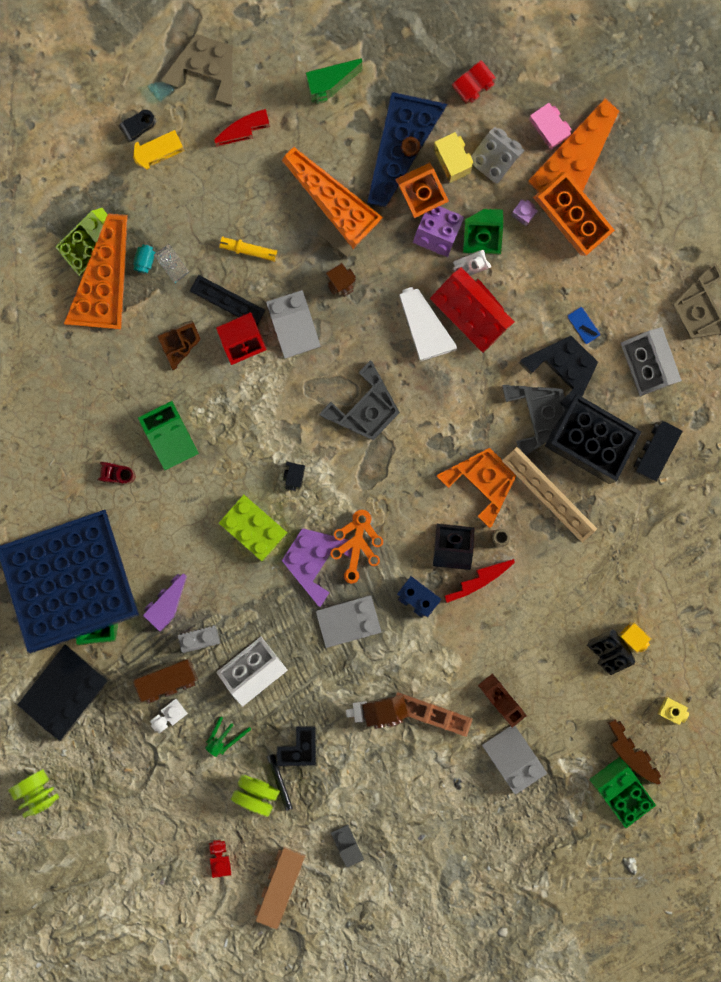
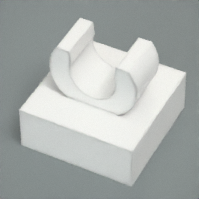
[346,701,367,723]

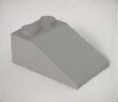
[266,290,321,359]
[316,595,382,648]
[482,726,547,795]

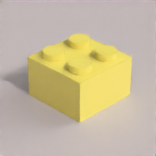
[433,132,473,183]

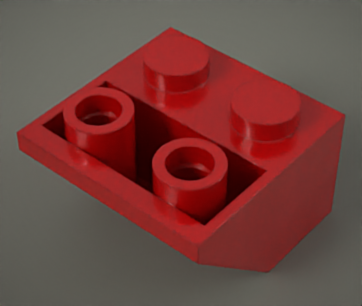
[216,312,266,365]

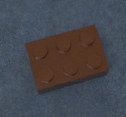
[133,659,198,704]

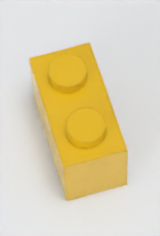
[619,623,651,653]

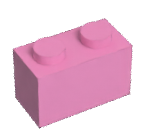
[529,103,571,150]

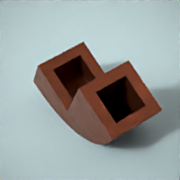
[478,673,527,728]

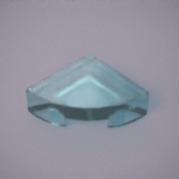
[148,82,175,102]

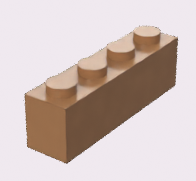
[254,846,306,929]

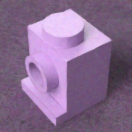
[511,200,538,227]

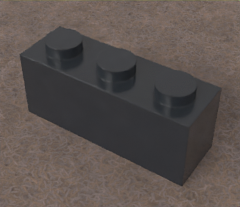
[633,420,683,483]

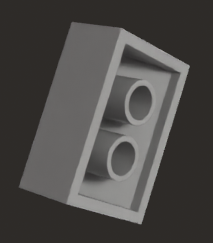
[621,327,682,396]

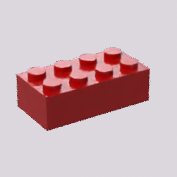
[430,267,515,353]

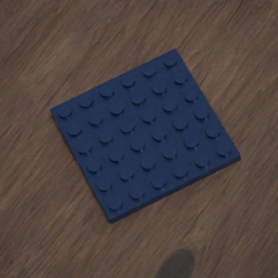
[0,510,139,654]

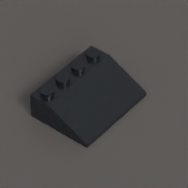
[544,394,641,484]
[17,644,110,741]

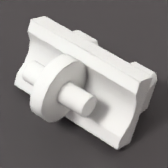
[453,250,491,276]

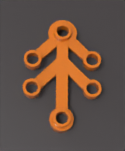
[330,510,383,584]

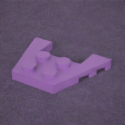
[282,528,353,607]

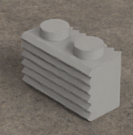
[178,625,221,653]

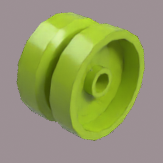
[230,774,280,817]

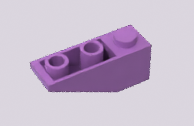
[143,574,187,631]

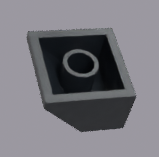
[433,524,475,570]

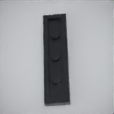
[189,275,266,326]

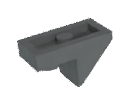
[331,825,364,868]

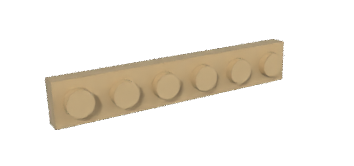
[502,447,597,543]

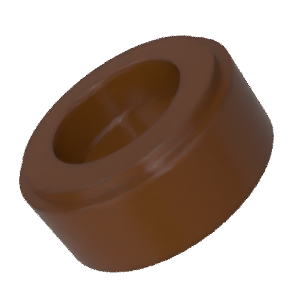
[401,137,420,157]

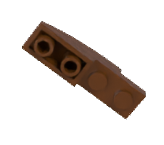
[607,719,661,785]

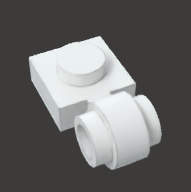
[150,699,188,733]

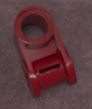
[97,462,136,484]

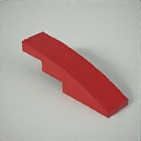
[444,559,515,603]

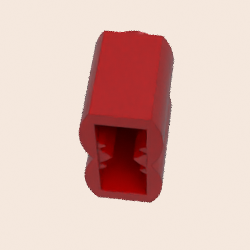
[452,60,496,104]

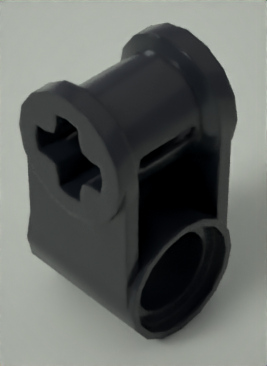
[118,110,156,142]

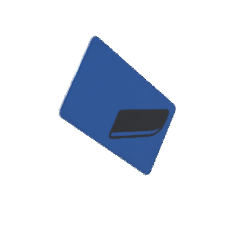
[568,307,600,344]

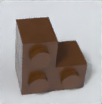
[362,694,409,729]

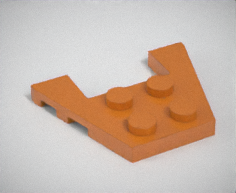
[436,448,516,528]

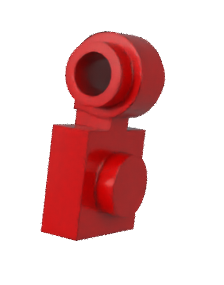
[209,839,232,878]

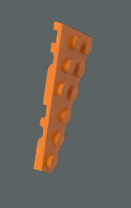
[528,98,619,192]
[282,147,383,249]
[64,213,128,329]

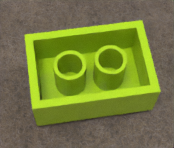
[219,495,288,562]

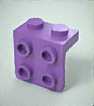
[413,206,464,257]

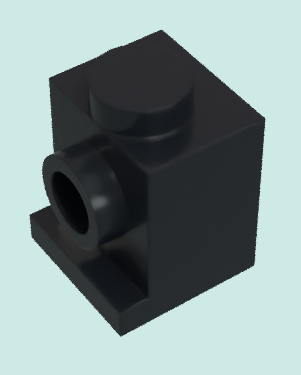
[283,461,306,491]

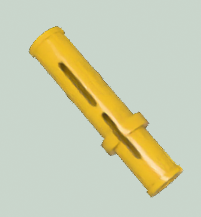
[219,236,278,262]

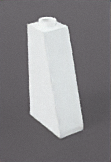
[399,287,457,362]

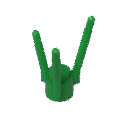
[205,716,251,757]

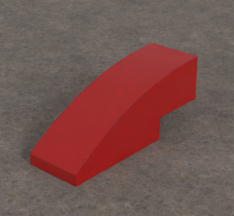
[214,109,270,147]

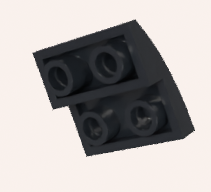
[587,629,636,675]

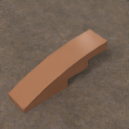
[396,692,473,737]

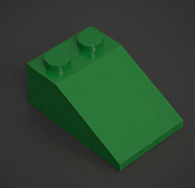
[306,58,363,104]

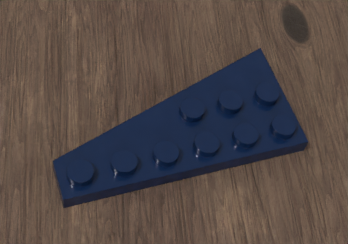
[367,92,447,208]

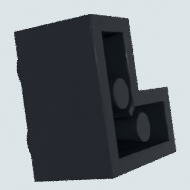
[277,726,316,766]

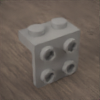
[471,127,525,183]

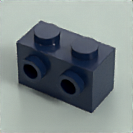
[397,576,442,618]

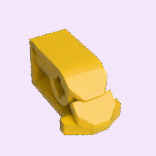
[133,130,185,170]

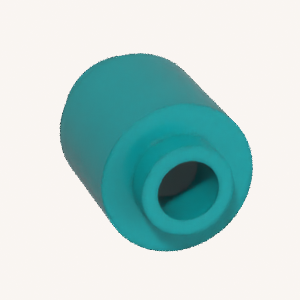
[133,244,156,274]

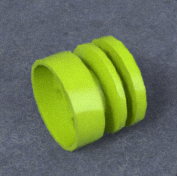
[8,769,60,818]

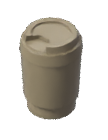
[491,529,510,547]

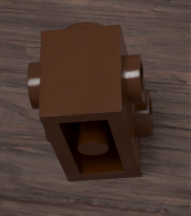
[326,263,356,297]

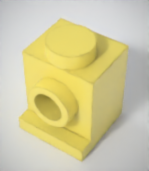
[657,697,689,725]

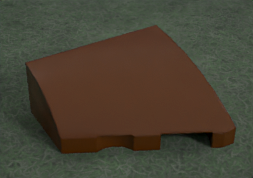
[157,320,201,370]

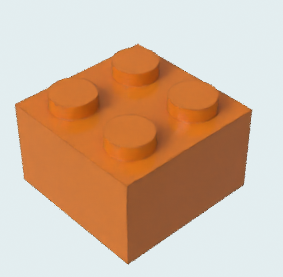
[395,162,449,218]

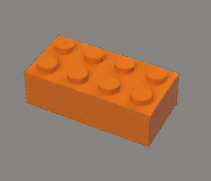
[533,172,615,256]

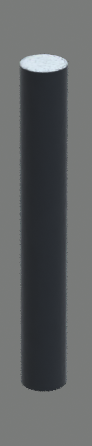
[267,754,293,811]

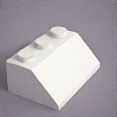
[216,637,288,707]

